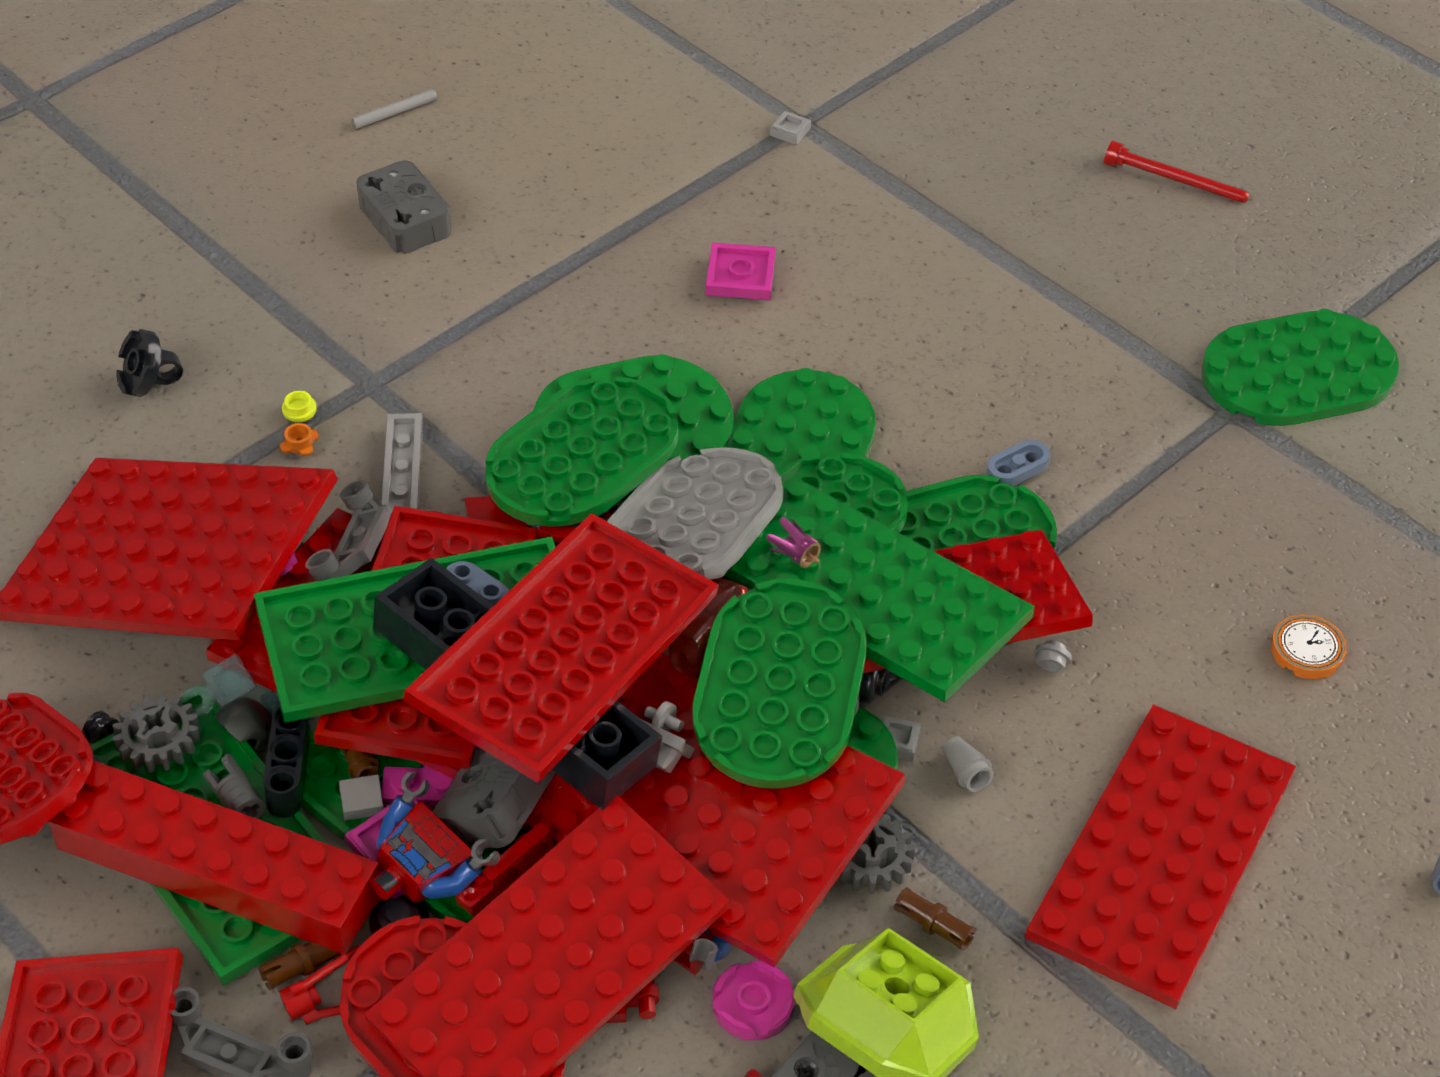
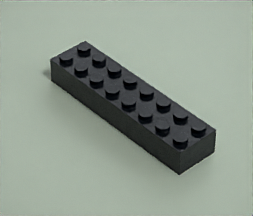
[373,557,662,810]

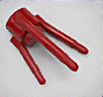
[278,945,360,1025]

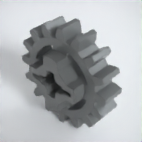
[113,693,201,773]
[839,813,915,894]

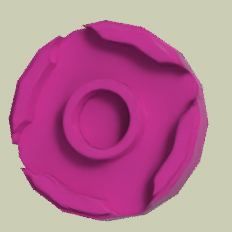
[712,961,795,1040]

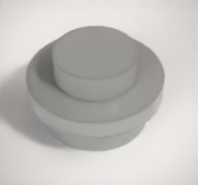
[1034,640,1072,673]

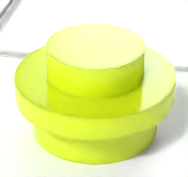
[282,391,317,422]

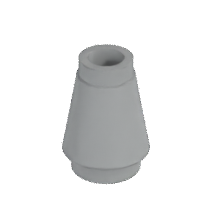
[943,737,994,792]

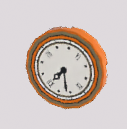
[1270,614,1347,680]

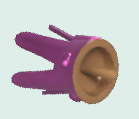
[766,517,821,568]

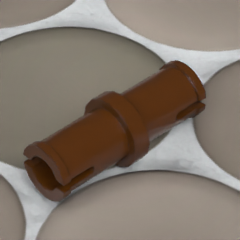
[894,887,976,951]
[258,942,342,991]

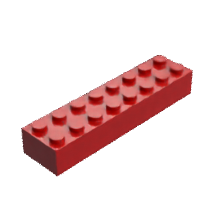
[48,761,380,954]

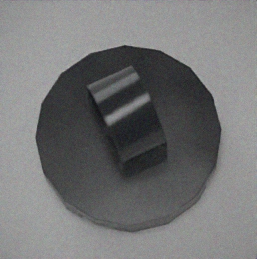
[116,329,183,397]

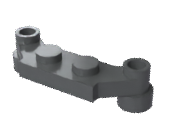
[305,480,391,581]
[170,987,313,1077]

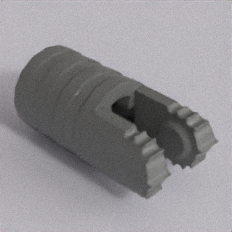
[203,754,265,819]

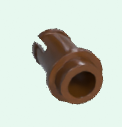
[340,748,379,778]

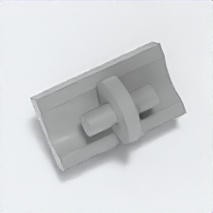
[641,701,694,773]

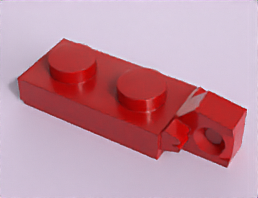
[455,822,554,917]

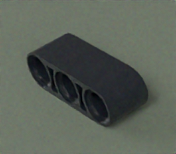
[263,707,310,818]

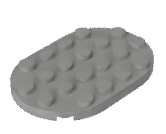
[607,448,783,580]

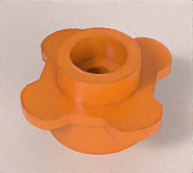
[280,423,319,456]

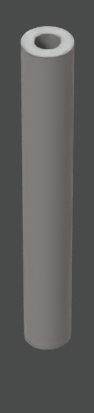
[351,89,437,130]

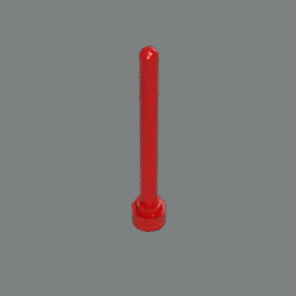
[1104,140,1249,203]

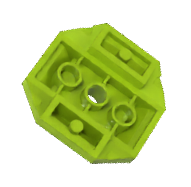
[793,928,979,1077]

